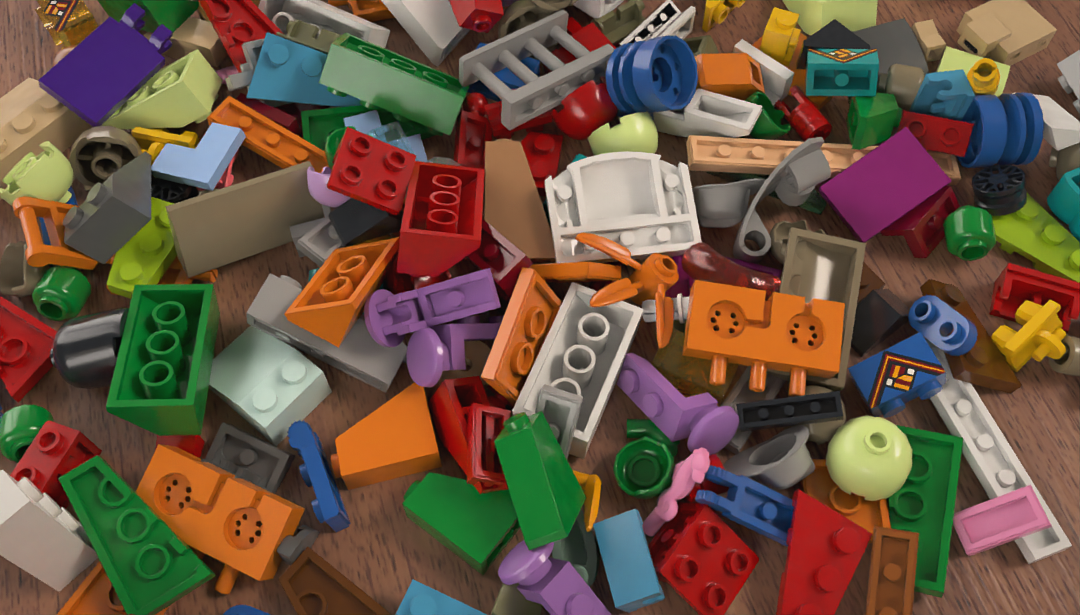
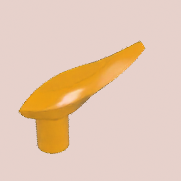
[572,470,602,532]

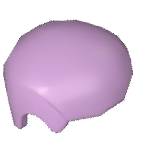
[307,166,351,208]

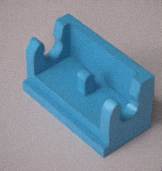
[909,69,975,121]
[593,509,665,613]

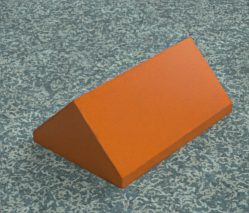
[284,237,399,348]

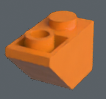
[695,53,765,101]

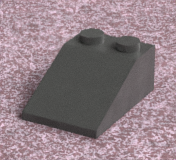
[63,152,151,264]

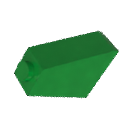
[494,411,586,550]
[402,472,521,575]

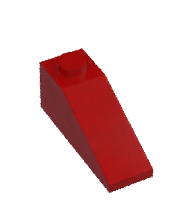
[428,376,509,494]

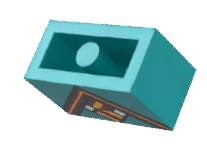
[805,49,879,96]

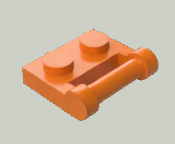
[12,196,98,270]

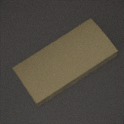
[166,161,324,278]
[766,227,866,392]

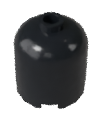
[50,307,129,389]

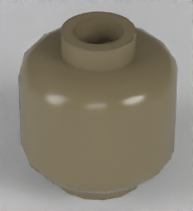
[876,64,925,110]

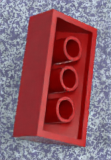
[397,161,485,277]

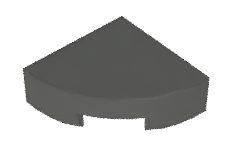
[277,525,320,566]

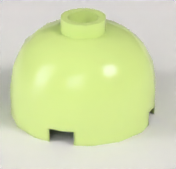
[588,112,658,156]
[0,141,73,205]
[826,416,912,501]

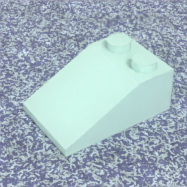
[209,326,332,446]

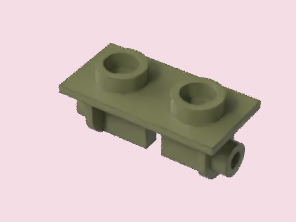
[591,0,645,45]
[276,20,341,54]

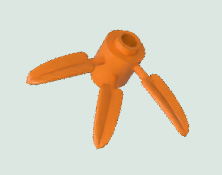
[575,232,679,348]

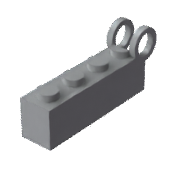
[246,273,429,393]

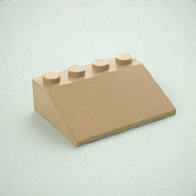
[0,78,92,200]

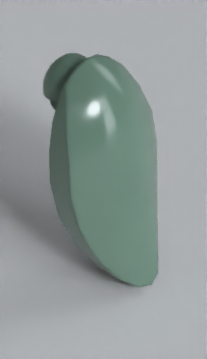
[551,508,600,587]

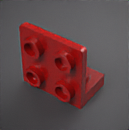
[327,127,417,215]
[648,502,759,615]

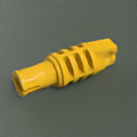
[967,58,1000,95]

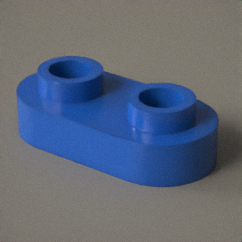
[908,295,978,356]

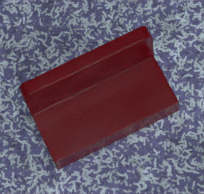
[880,186,960,258]

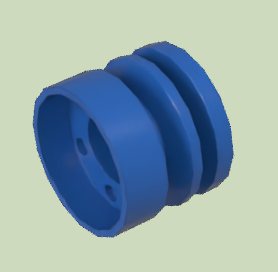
[606,36,698,115]
[956,92,1044,168]

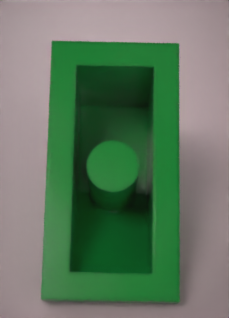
[846,92,902,150]

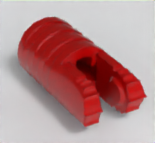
[774,84,832,142]

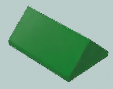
[97,0,199,33]

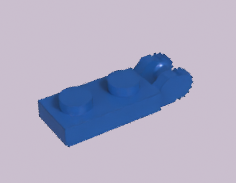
[287,420,351,532]
[695,465,794,547]

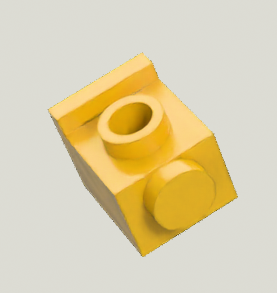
[760,7,801,66]

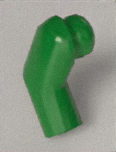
[626,419,680,457]

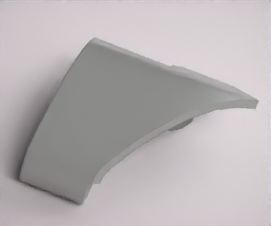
[733,137,831,264]

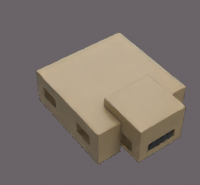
[957,0,1057,66]

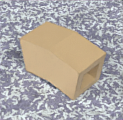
[911,19,946,63]

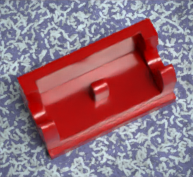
[989,263,1080,334]

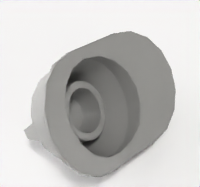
[692,178,766,228]
[723,425,815,490]

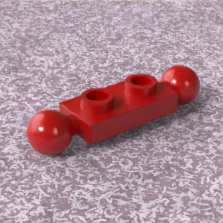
[453,92,492,181]

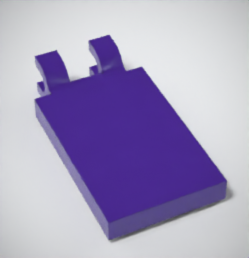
[38,3,173,127]

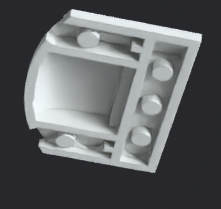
[544,151,703,263]

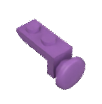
[364,268,501,347]
[406,316,504,388]
[617,353,739,455]
[498,540,611,615]

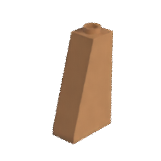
[485,139,556,264]

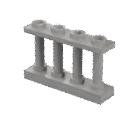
[459,10,615,131]

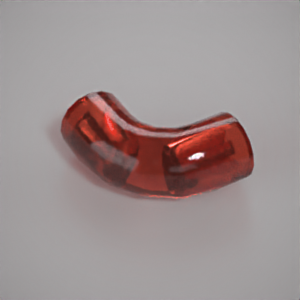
[681,243,781,301]

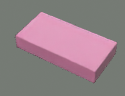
[953,485,1052,556]

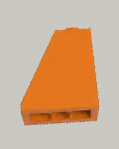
[331,382,442,490]

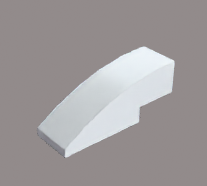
[653,88,762,138]

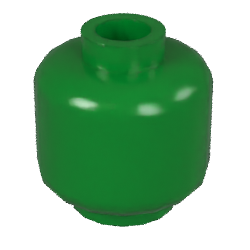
[943,205,996,261]
[32,266,92,321]
[0,404,54,463]

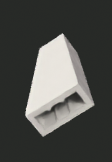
[381,0,471,67]

